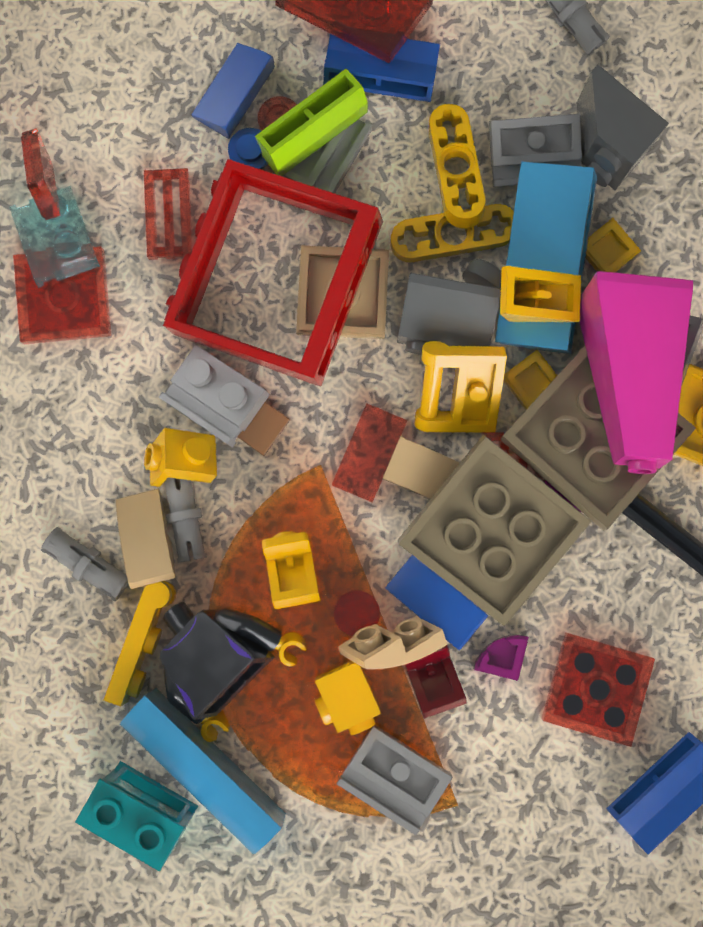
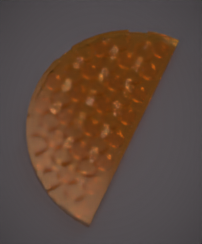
[208,465,458,817]

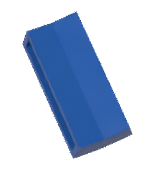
[323,27,440,102]
[606,732,703,855]

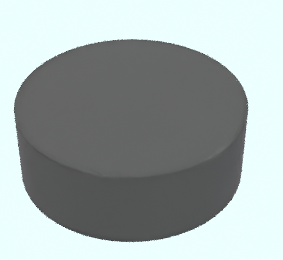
[462,259,501,289]

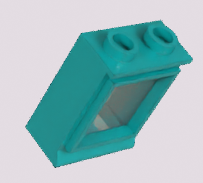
[75,761,198,872]

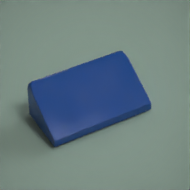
[191,43,275,139]

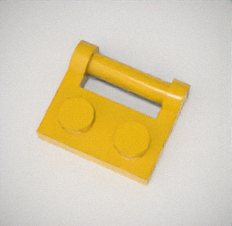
[414,341,507,433]

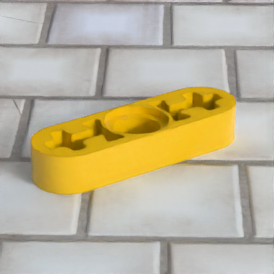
[429,104,486,229]
[390,204,514,263]

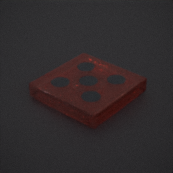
[541,632,655,747]

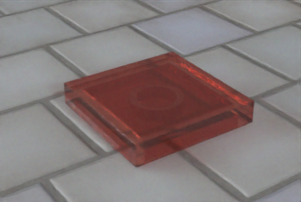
[13,246,111,345]

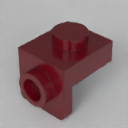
[405,645,467,719]

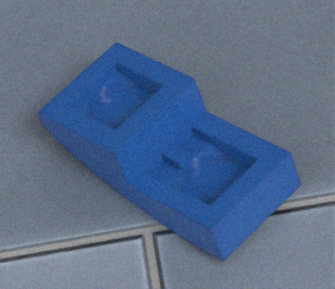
[385,555,488,651]

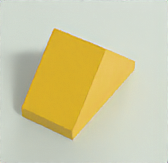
[500,266,581,322]

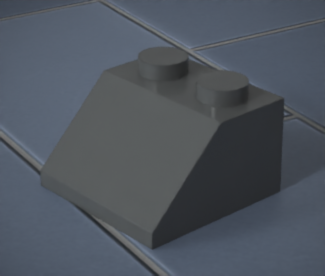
[576,64,669,190]
[397,273,501,355]

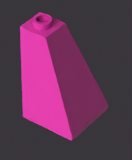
[580,271,693,474]

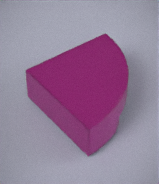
[473,635,529,681]

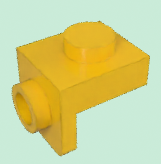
[144,428,217,487]
[262,531,320,610]

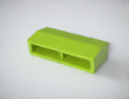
[255,69,368,176]

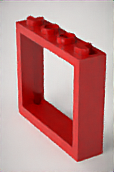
[163,159,383,387]

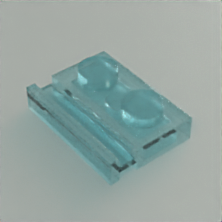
[9,186,100,288]

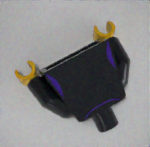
[159,602,306,742]

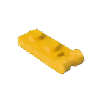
[103,581,176,707]

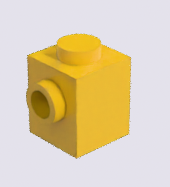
[315,661,381,735]

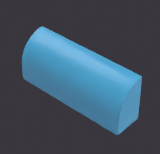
[495,161,597,354]
[120,688,286,854]

